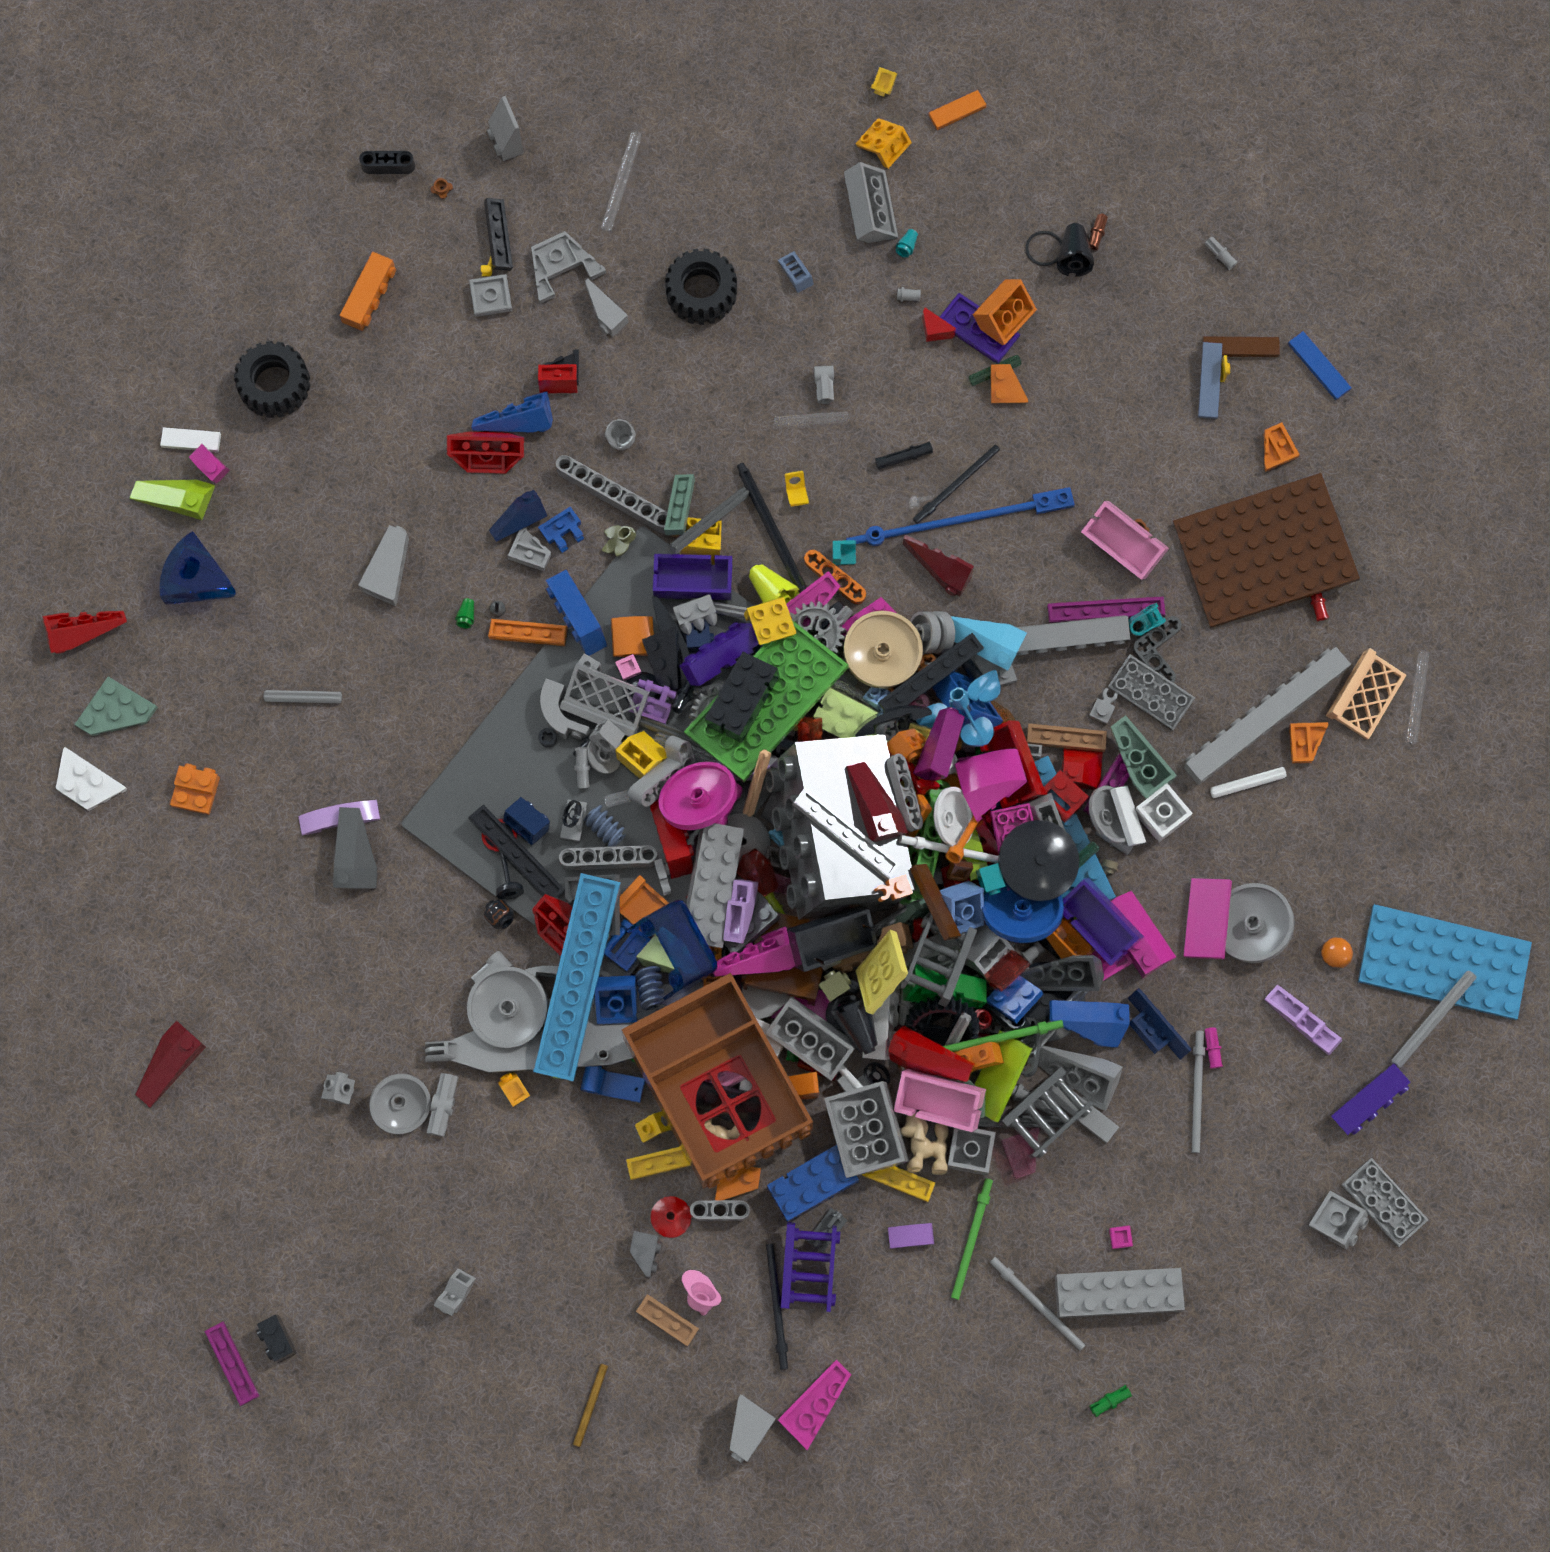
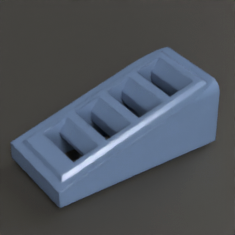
[778,251,814,293]

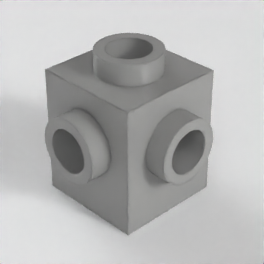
[321,1072,355,1104]

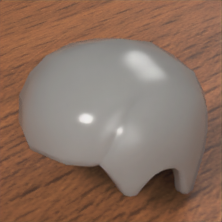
[605,419,636,451]

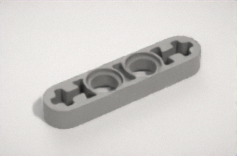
[887,754,923,832]

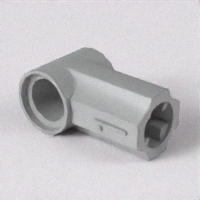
[814,366,834,404]
[471,951,513,983]

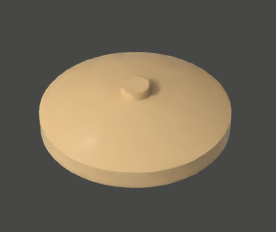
[844,611,923,689]

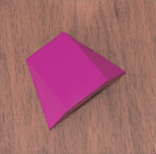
[955,749,1027,822]

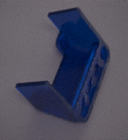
[626,900,717,1001]

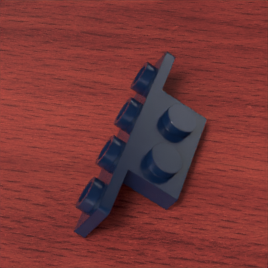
[1128,988,1191,1060]

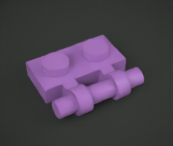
[629,679,677,724]

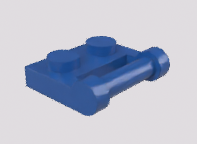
[604,919,651,972]

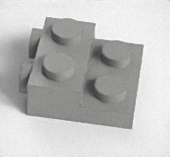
[1309,1191,1369,1250]

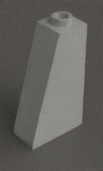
[358,525,409,606]

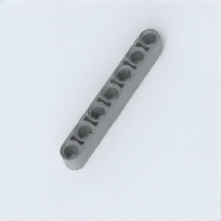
[556,455,668,533]

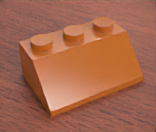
[972,279,1037,345]

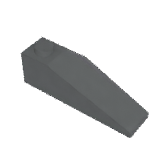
[1017,955,1104,991]

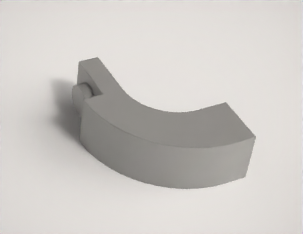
[540,678,590,740]

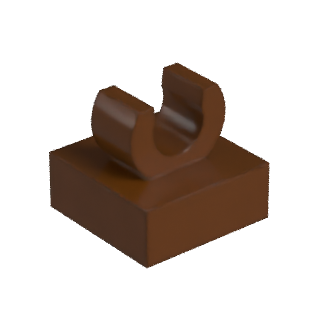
[946,859,974,882]

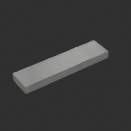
[1048,1085,1119,1144]

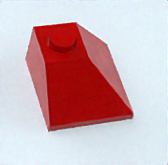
[1062,748,1103,790]

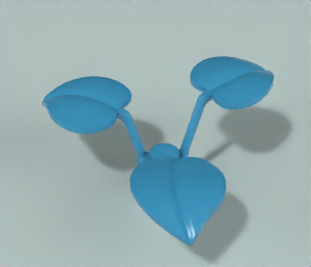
[916,670,1001,746]

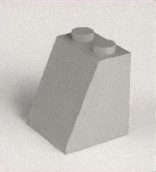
[730,1395,776,1463]

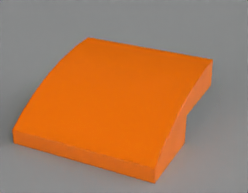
[611,616,654,657]

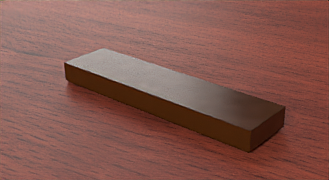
[1202,336,1280,357]
[910,864,961,941]

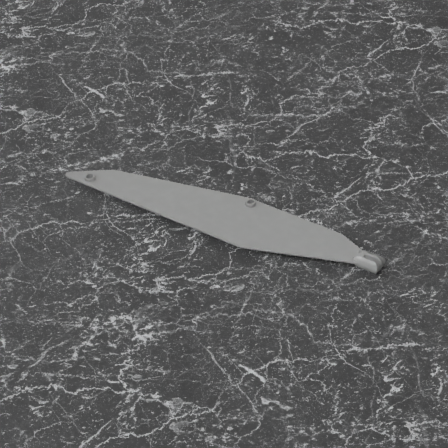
[425,982,794,1073]

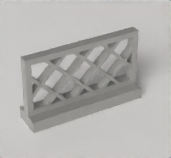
[559,663,650,736]

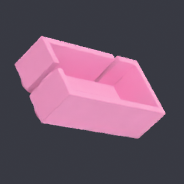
[1081,501,1169,580]
[894,1069,986,1132]

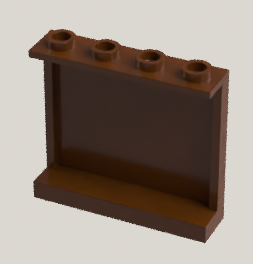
[741,912,823,1006]

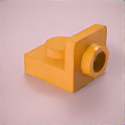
[498,1072,530,1107]

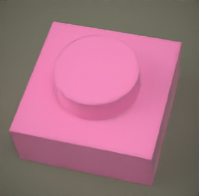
[615,654,641,681]

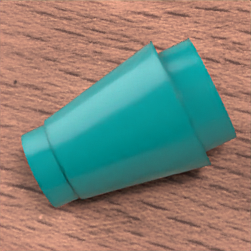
[896,229,918,258]

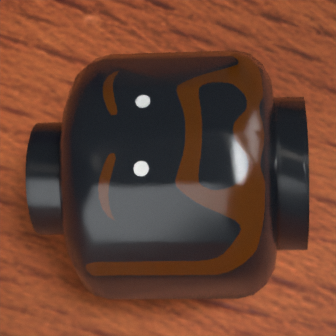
[484,899,514,929]

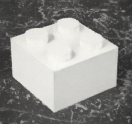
[1135,783,1193,843]

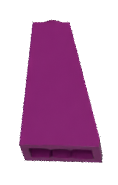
[913,707,964,781]

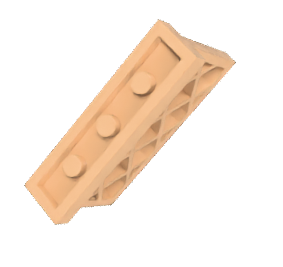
[1326,648,1406,740]

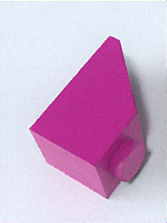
[189,444,230,484]

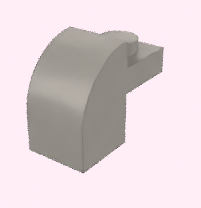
[434,1269,476,1316]

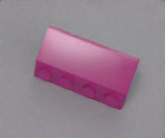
[1111,891,1176,978]

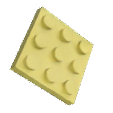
[856,930,908,1015]

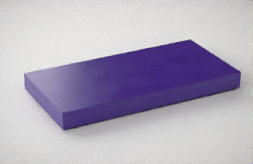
[940,293,1020,364]

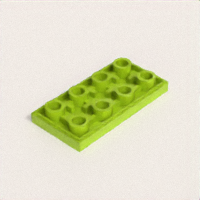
[975,1030,1032,1122]

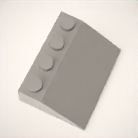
[824,1081,909,1178]

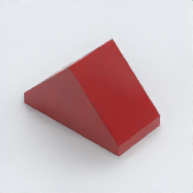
[922,308,956,342]

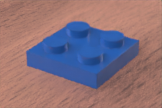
[987,971,1043,1024]

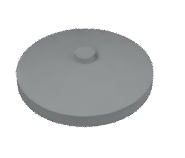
[1225,883,1295,963]
[467,967,548,1048]

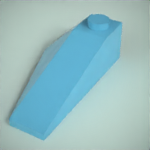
[951,616,1027,670]

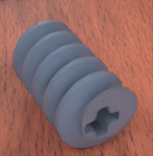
[583,805,626,847]
[636,966,666,1011]

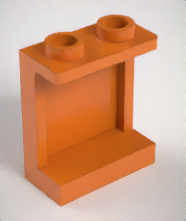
[620,875,676,938]

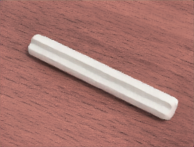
[1210,767,1286,798]

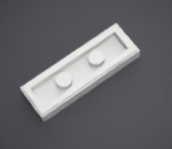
[160,428,221,452]
[1110,786,1146,846]

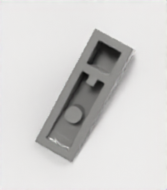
[585,279,629,337]

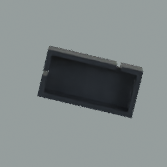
[705,652,780,743]
[787,905,878,972]

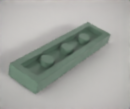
[664,474,695,535]

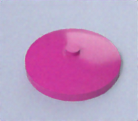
[659,762,737,830]

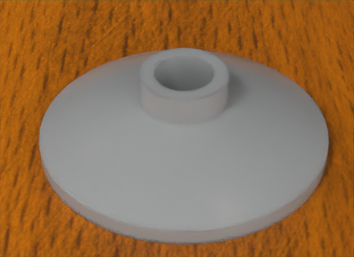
[587,740,621,774]

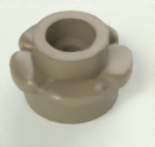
[1100,859,1118,875]

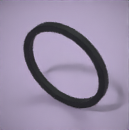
[1026,231,1062,266]

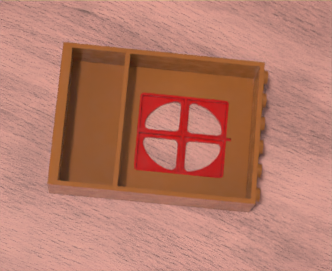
[621,973,813,1189]

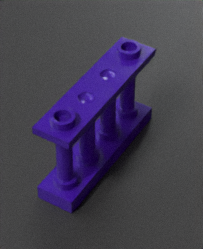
[781,1222,840,1312]

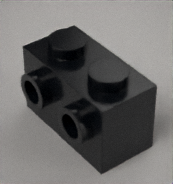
[256,1314,297,1363]

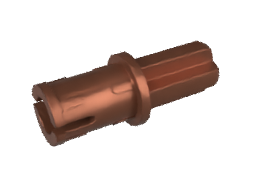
[1089,213,1108,251]

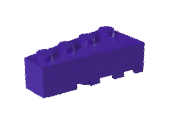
[679,622,763,686]
[1331,1063,1410,1135]

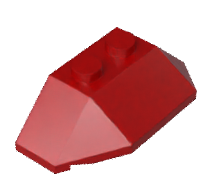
[447,432,524,474]
[532,894,573,956]

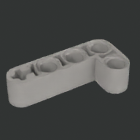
[628,736,695,807]

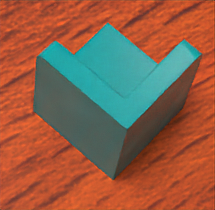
[832,540,856,565]

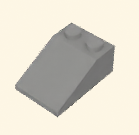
[487,96,524,161]

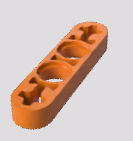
[804,550,866,604]

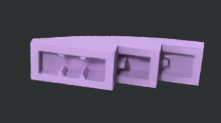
[1264,985,1342,1055]

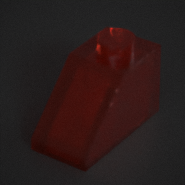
[736,848,778,897]

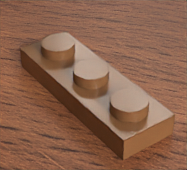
[636,1294,699,1347]

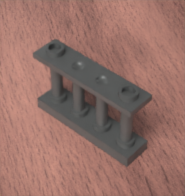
[900,913,977,1007]
[999,1066,1094,1159]

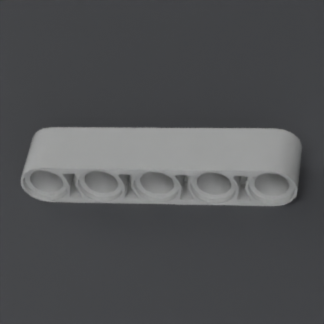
[559,845,658,870]

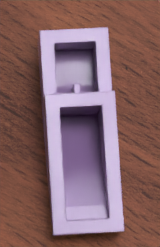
[723,879,759,943]

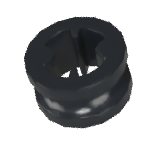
[538,728,557,747]

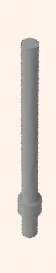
[1192,1031,1205,1153]
[989,1257,1085,1351]

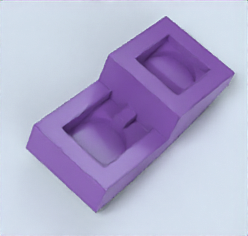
[888,1223,934,1249]

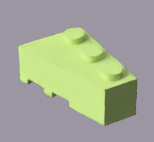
[636,926,712,983]

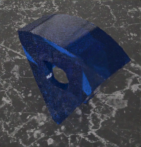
[159,531,236,604]

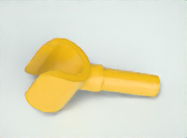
[481,257,492,276]

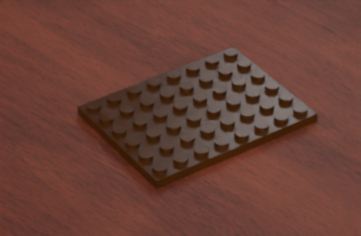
[1173,473,1360,628]

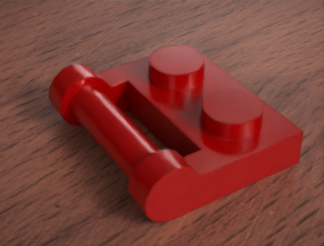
[1044,770,1090,823]

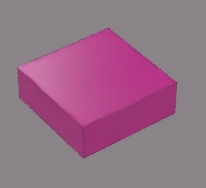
[1109,1226,1133,1249]

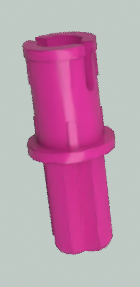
[1205,1027,1223,1069]

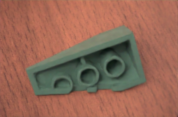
[1110,715,1177,799]

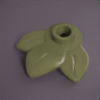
[602,525,636,557]

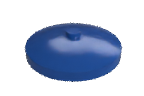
[982,882,1064,943]

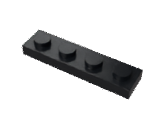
[484,198,513,271]

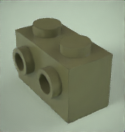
[819,970,852,1002]

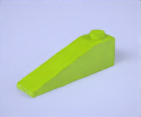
[130,480,215,520]

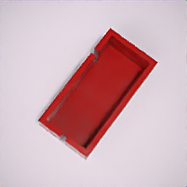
[980,720,1046,809]

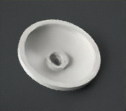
[934,787,973,847]

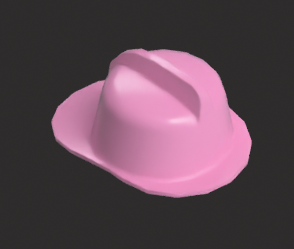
[682,1270,721,1316]

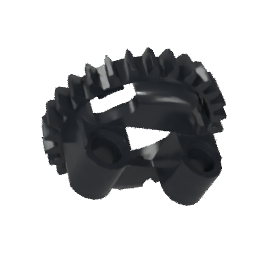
[904,996,980,1046]

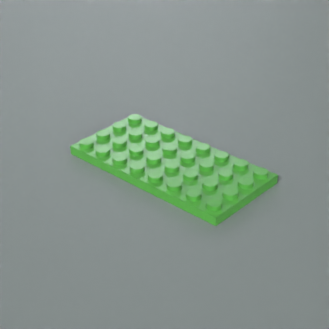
[684,620,849,782]

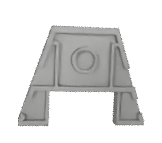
[531,231,606,304]

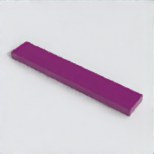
[1047,596,1166,624]

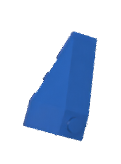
[471,392,553,432]
[1049,1000,1130,1048]

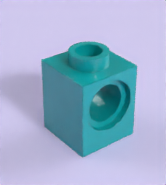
[976,863,1005,896]

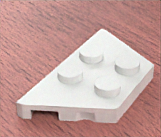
[56,747,127,811]

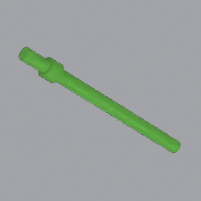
[943,1020,1064,1052]
[951,1178,993,1300]

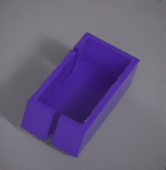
[653,554,733,600]
[1063,878,1144,966]

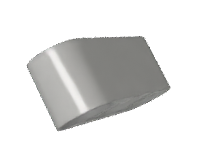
[690,1200,750,1221]

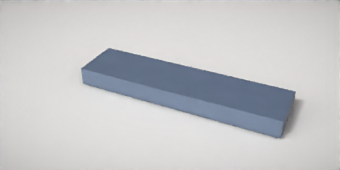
[1198,342,1222,419]

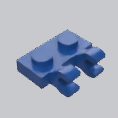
[538,507,584,553]

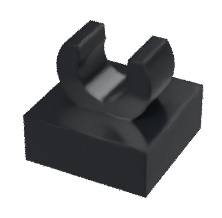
[776,735,795,758]

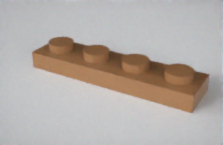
[1027,723,1107,752]

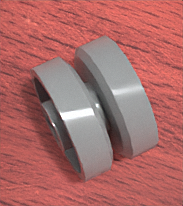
[910,611,955,655]

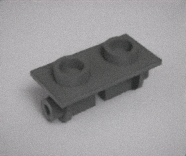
[807,1208,847,1253]

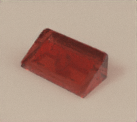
[798,717,822,742]
[984,950,1030,992]

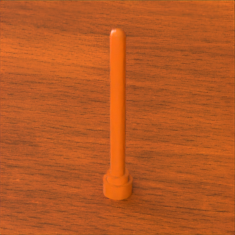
[946,815,982,864]

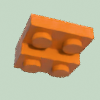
[170,763,220,815]

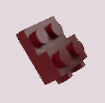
[976,810,999,856]

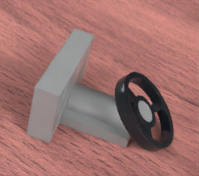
[560,800,588,842]
[837,1062,890,1092]

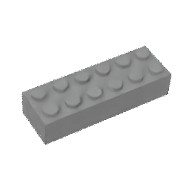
[680,823,744,948]
[1055,1268,1185,1318]

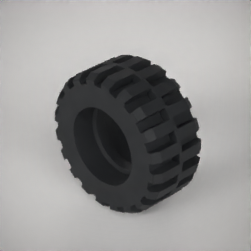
[665,248,737,325]
[234,341,311,418]

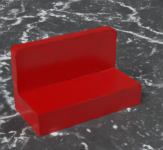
[538,364,578,393]

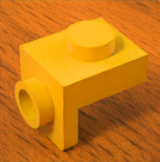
[871,67,897,97]

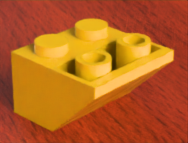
[680,517,722,565]
[615,731,667,779]

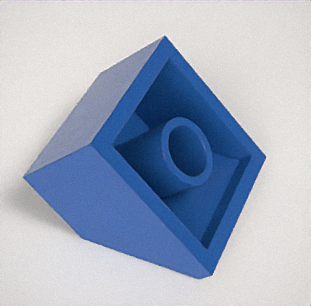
[595,975,638,1024]

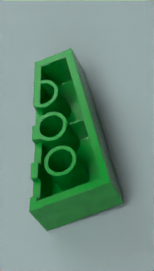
[903,964,987,1009]

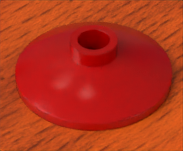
[651,1196,691,1238]

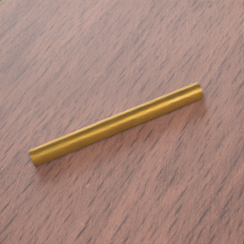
[573,1363,608,1447]

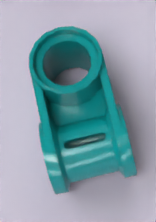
[1128,603,1166,635]

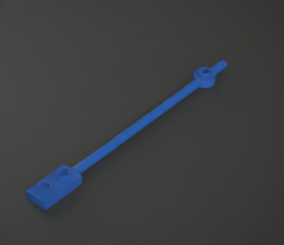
[846,487,1075,546]

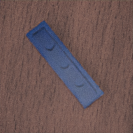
[1288,331,1352,400]

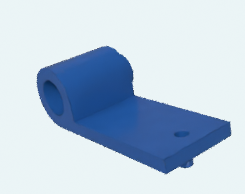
[580,1066,645,1103]

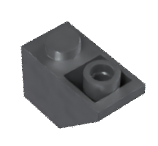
[630,1231,662,1278]

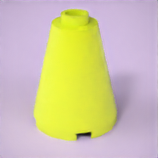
[749,564,800,604]

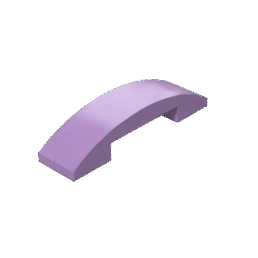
[299,800,380,836]

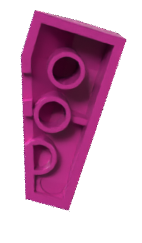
[712,926,795,976]

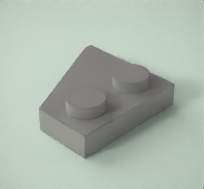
[508,527,551,571]

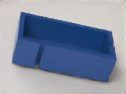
[767,1145,859,1222]

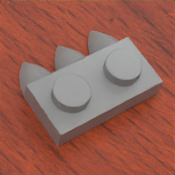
[673,595,717,635]

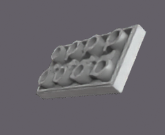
[1108,654,1195,730]
[1341,1158,1428,1247]

